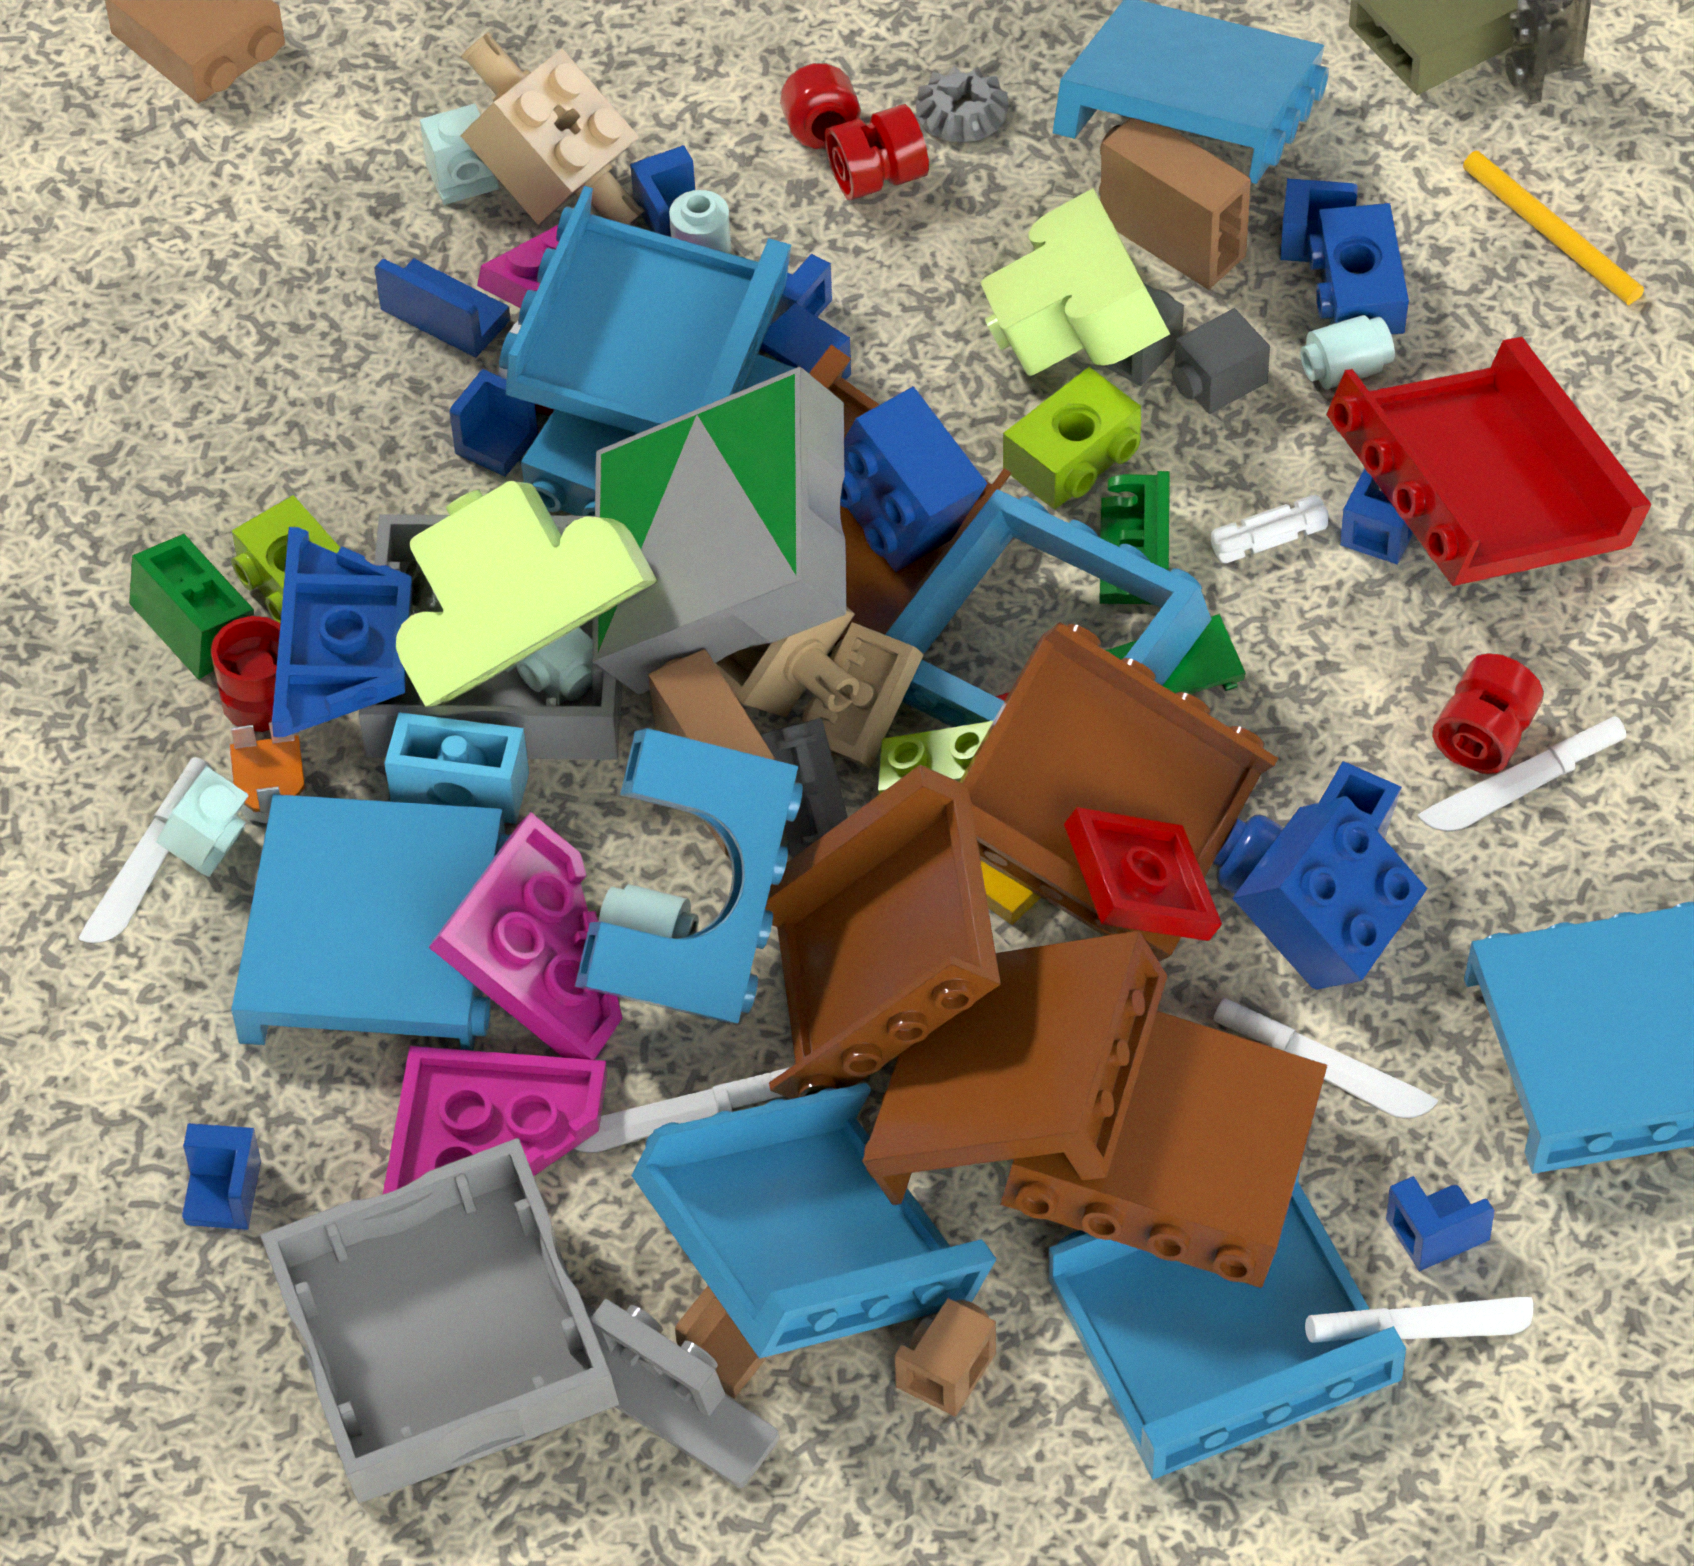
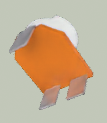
[229,722,306,823]

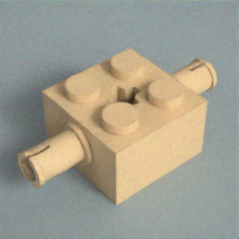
[460,32,645,225]
[715,606,860,717]

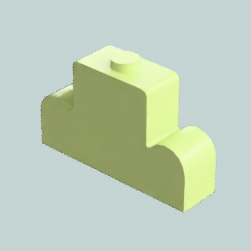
[981,188,1170,376]
[396,481,658,707]

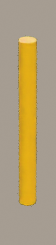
[1463,150,1644,305]

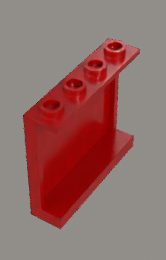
[1326,336,1652,586]

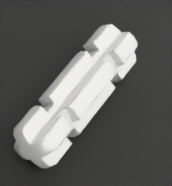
[1211,495,1329,564]

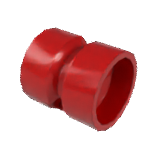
[825,104,929,200]
[211,616,281,732]
[1432,653,1544,774]

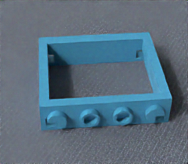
[885,489,1212,727]

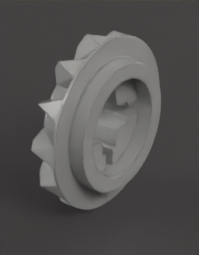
[916,65,1008,142]

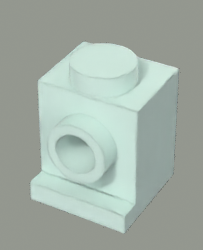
[420,103,499,205]
[505,627,595,705]
[156,766,249,877]

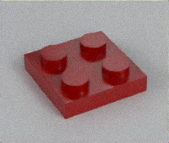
[1064,807,1222,941]

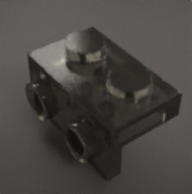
[1505,0,1591,105]

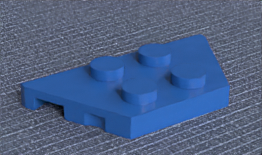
[272,527,412,737]

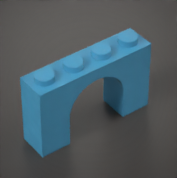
[575,728,803,1023]

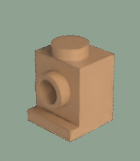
[895,1298,996,1417]

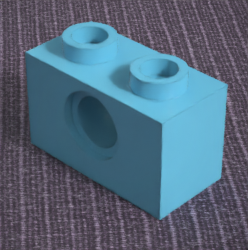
[384,712,529,824]

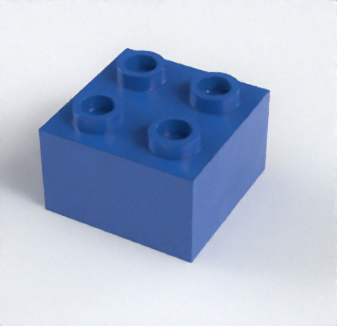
[840,386,988,572]
[1232,796,1428,990]

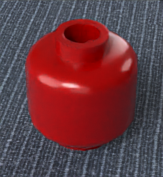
[780,63,861,149]

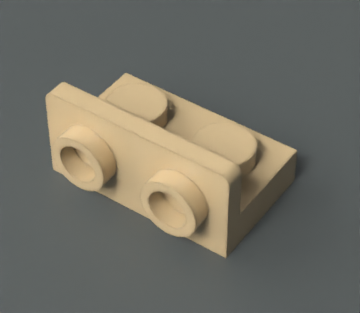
[802,622,924,769]

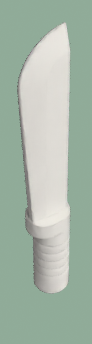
[1417,716,1626,831]
[78,757,213,943]
[1213,998,1438,1118]
[574,1068,789,1153]
[1305,1297,1533,1343]

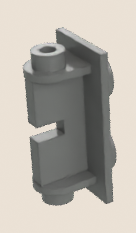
[760,718,848,858]

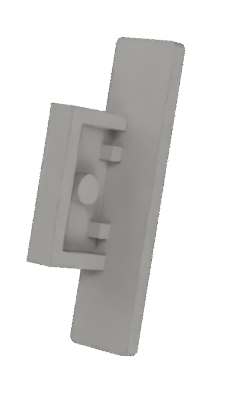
[583,1298,780,1488]

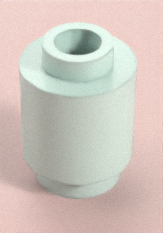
[669,190,731,254]
[1300,315,1395,389]
[598,884,699,939]

